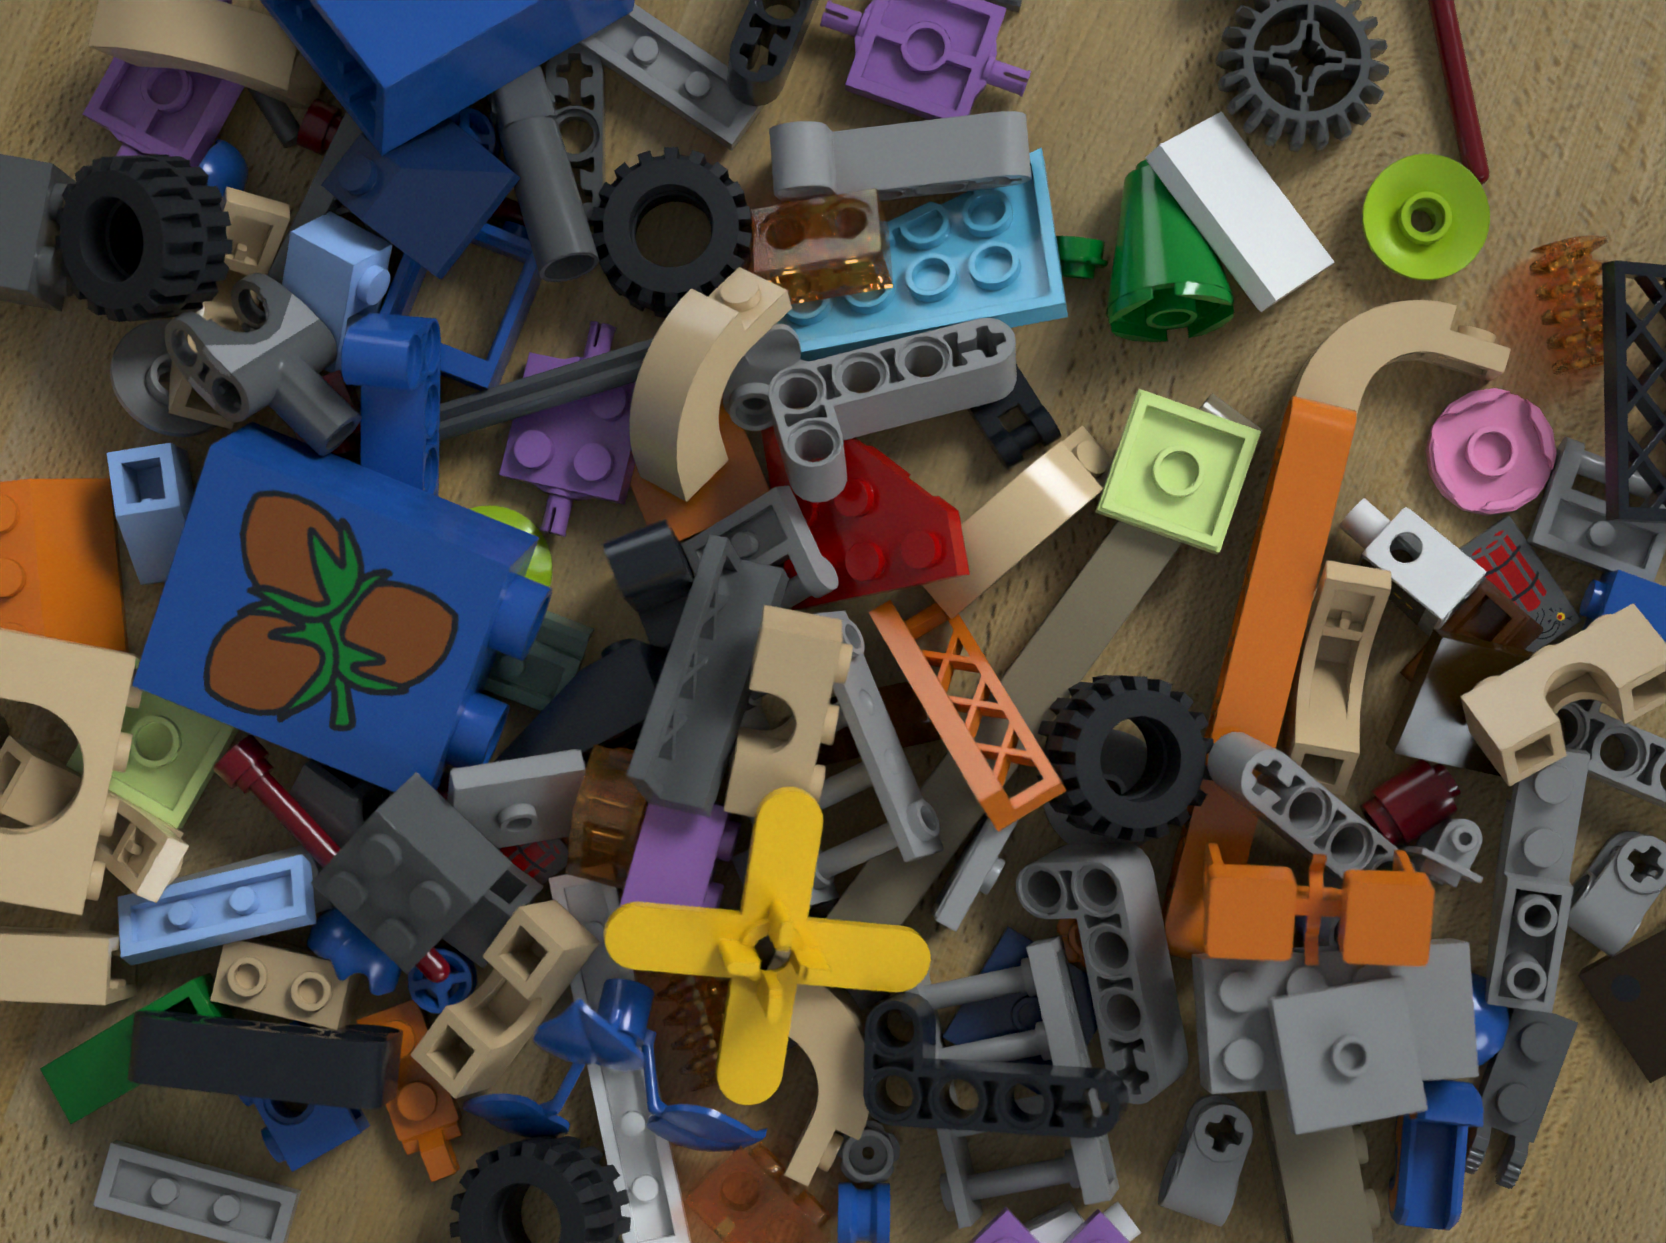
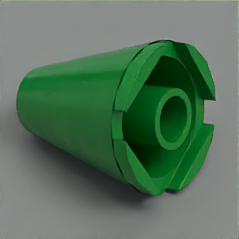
[1106,159,1234,343]

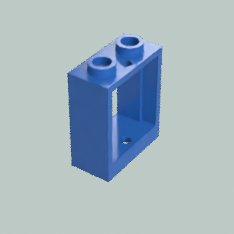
[380,221,542,391]

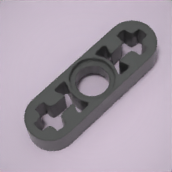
[546,43,605,227]

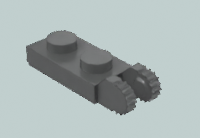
[1465,1007,1578,1189]

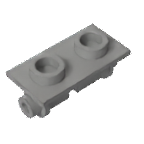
[1397,818,1483,888]

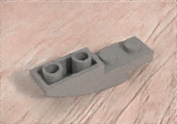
[1485,747,1590,1013]

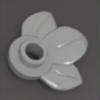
[723,324,809,431]

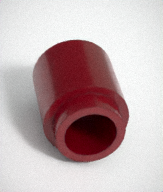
[1360,759,1461,845]

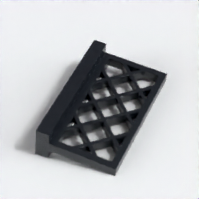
[1602,260,1666,524]

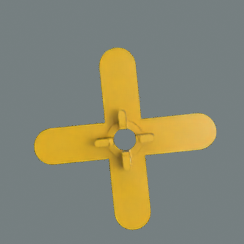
[604,787,931,1105]

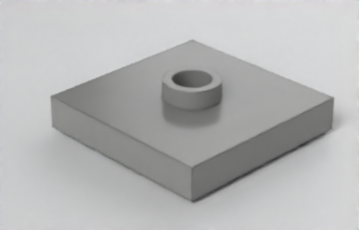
[447,749,586,848]
[930,812,1018,932]
[1267,974,1428,1135]

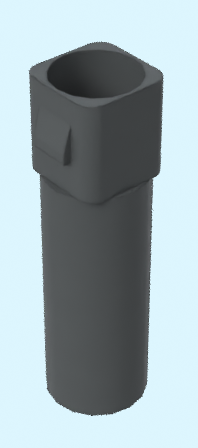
[486,66,599,282]

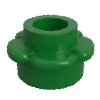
[1056,236,1108,279]

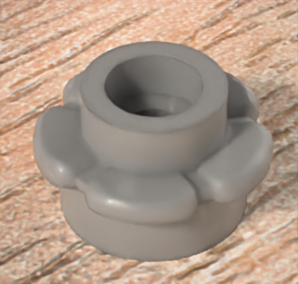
[837,1120,900,1184]

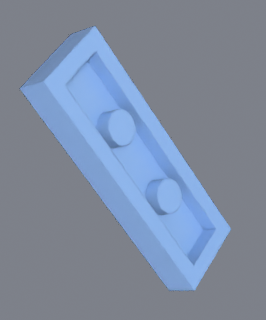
[118,854,316,966]

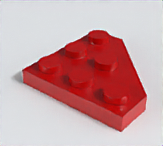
[761,426,970,610]

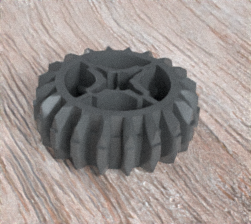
[1216,0,1389,152]

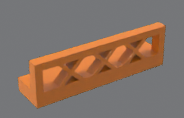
[868,600,1066,831]

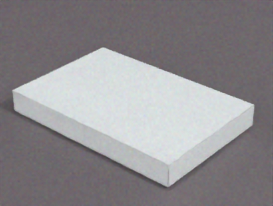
[1145,111,1334,312]

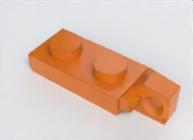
[356,999,463,1182]

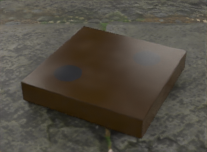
[1386,628,1535,776]
[1578,924,1666,1083]

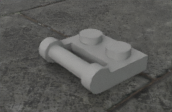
[1527,437,1666,582]
[682,486,839,609]

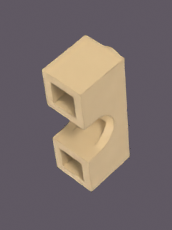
[1460,603,1666,787]
[723,605,853,817]
[411,900,600,1099]

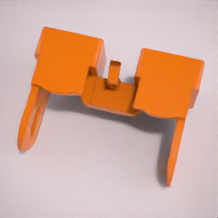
[1202,842,1435,967]

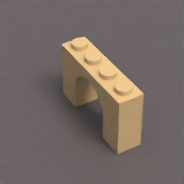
[0,628,143,915]

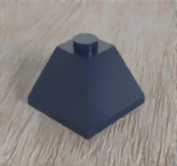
[321,118,521,280]

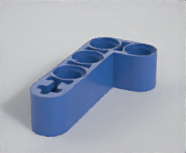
[341,313,441,497]

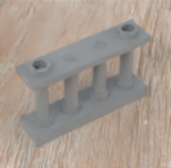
[727,611,945,909]
[897,935,1119,1229]

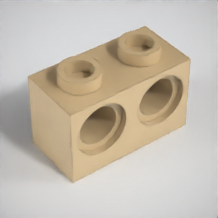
[210,937,361,1030]

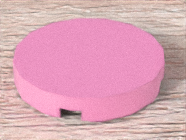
[1425,388,1557,516]

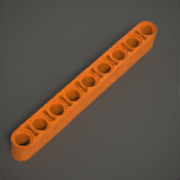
[1161,395,1357,961]

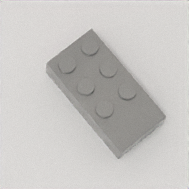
[1192,938,1479,1094]

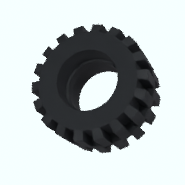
[591,147,754,318]
[55,154,232,322]
[1037,675,1214,841]
[449,1135,631,1243]

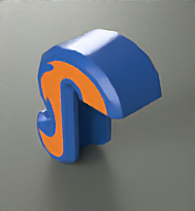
[1388,1079,1483,1231]

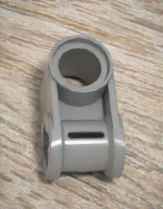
[1567,831,1666,956]
[1158,1094,1253,1227]

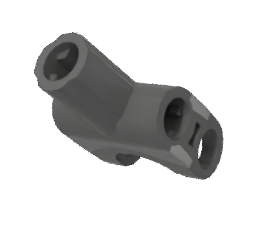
[164,273,362,457]

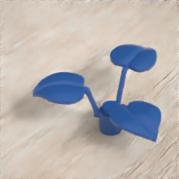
[462,978,767,1152]

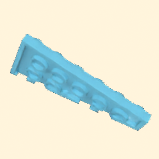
[776,147,1068,362]

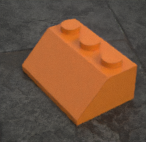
[0,478,129,653]

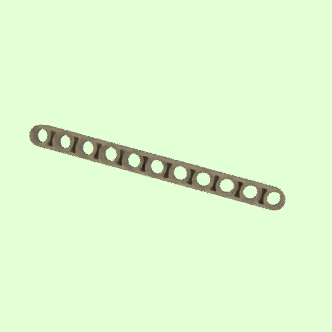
[825,393,1264,991]

